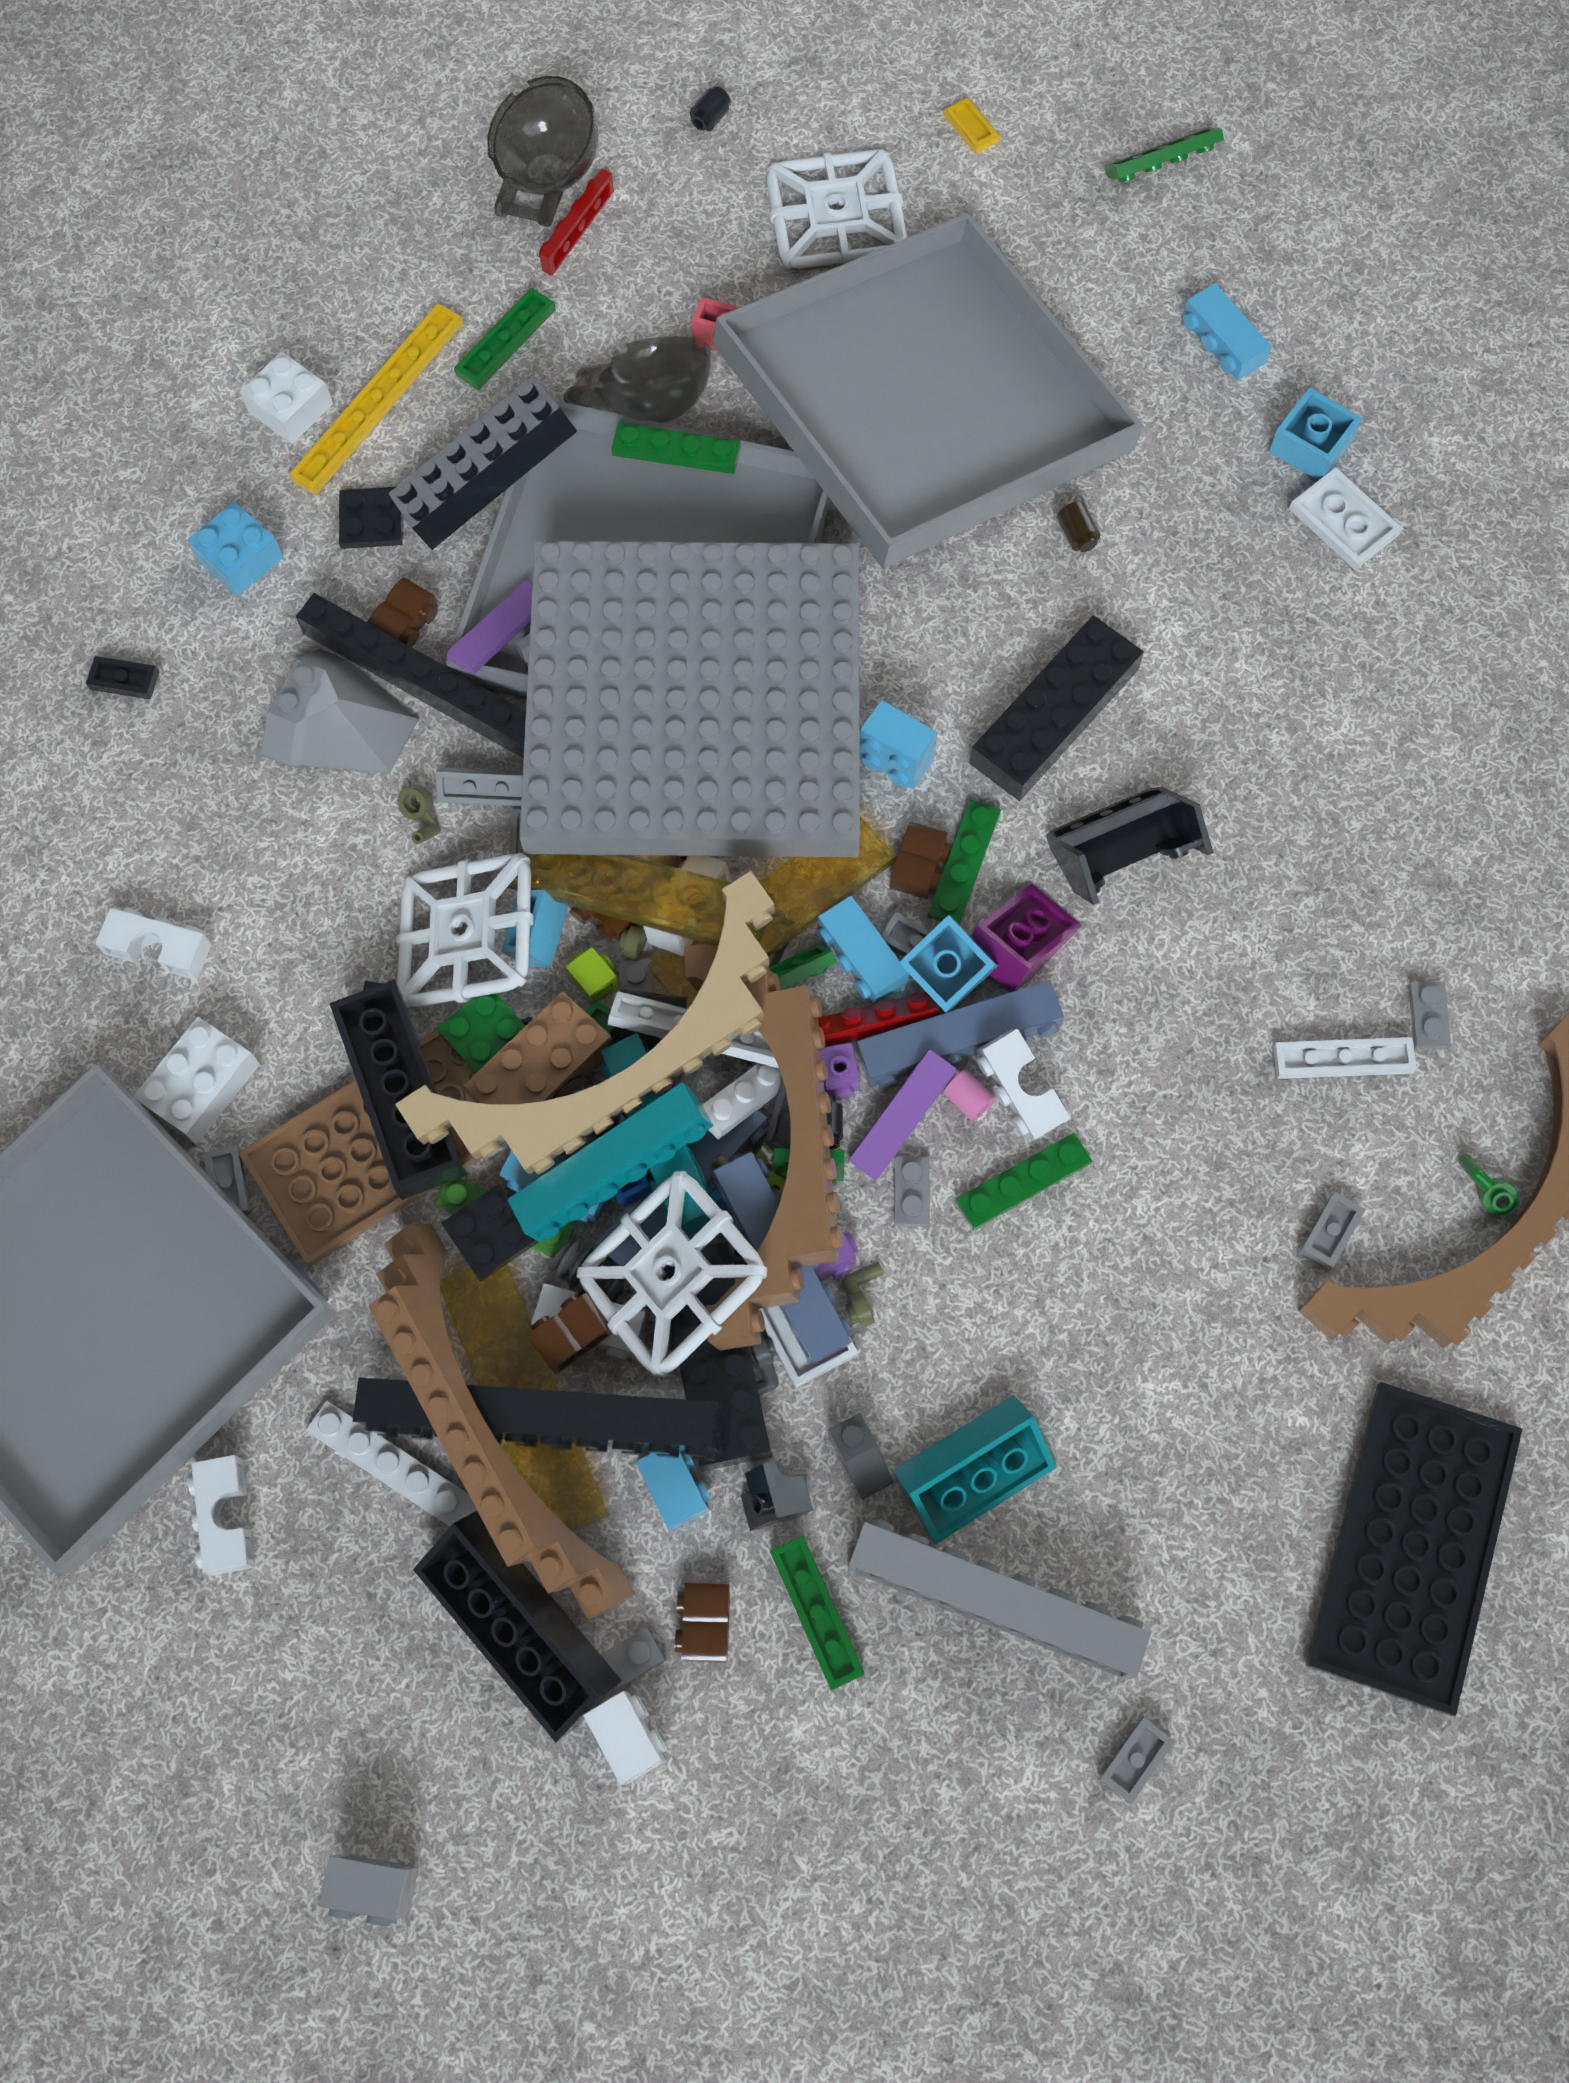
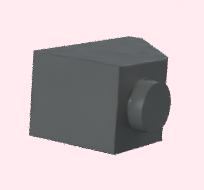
[828,1413,894,1500]

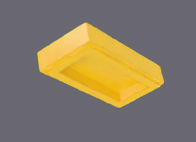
[943,97,1000,154]

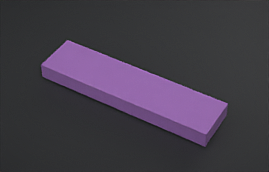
[447,580,533,675]
[848,1049,957,1181]

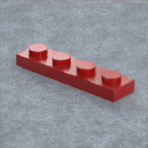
[539,168,614,276]
[818,992,939,1047]

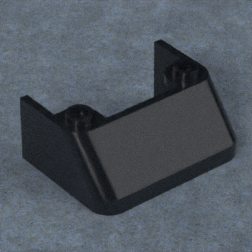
[1046,787,1213,905]

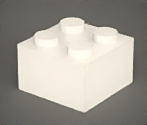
[240,351,333,444]
[583,1691,668,1785]

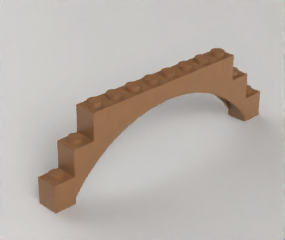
[684,940,843,1350]
[1299,1012,1569,1348]
[368,1224,636,1620]

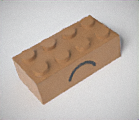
[463,991,613,1104]

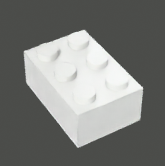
[134,1017,260,1145]

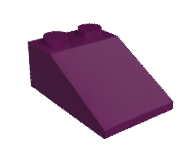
[971,883,1082,992]

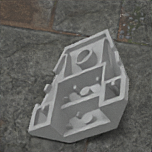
[260,649,418,773]

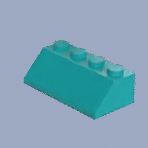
[892,1395,1057,1545]

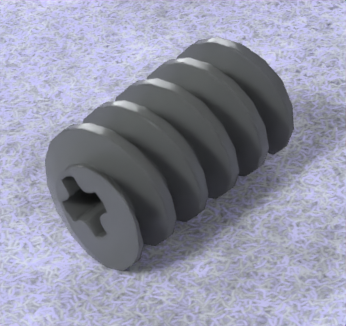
[548,1237,624,1303]

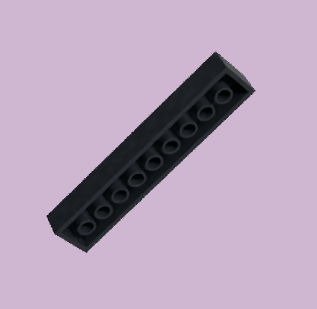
[352,1377,730,1461]

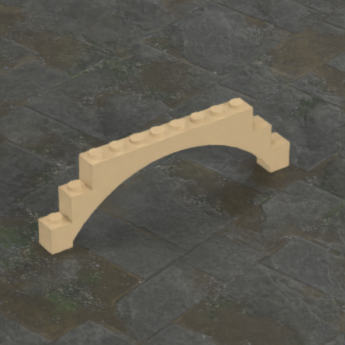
[395,870,775,1175]

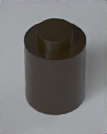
[1056,501,1101,552]

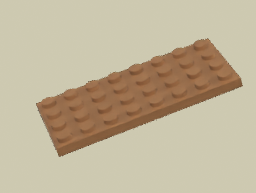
[238,1029,506,1267]

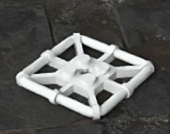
[767,149,907,270]
[396,853,534,1007]
[577,1171,767,1377]

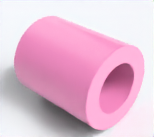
[943,1069,996,1122]

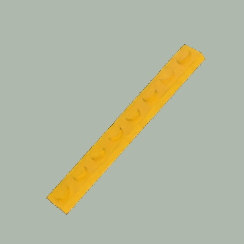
[289,303,463,496]

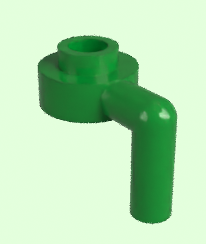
[1458,1154,1518,1216]

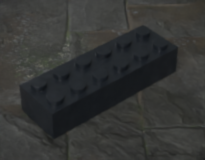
[388,374,578,550]
[969,615,1144,802]
[329,979,467,1200]
[663,1242,772,1472]
[413,1511,622,1743]

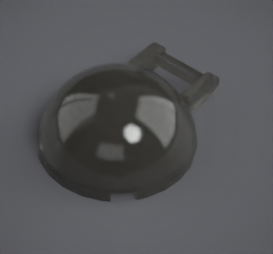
[487,76,599,227]
[563,336,711,423]

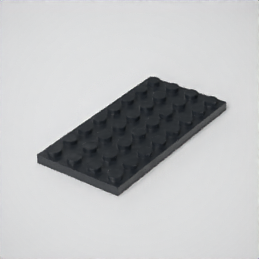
[1305,1382,1523,1717]

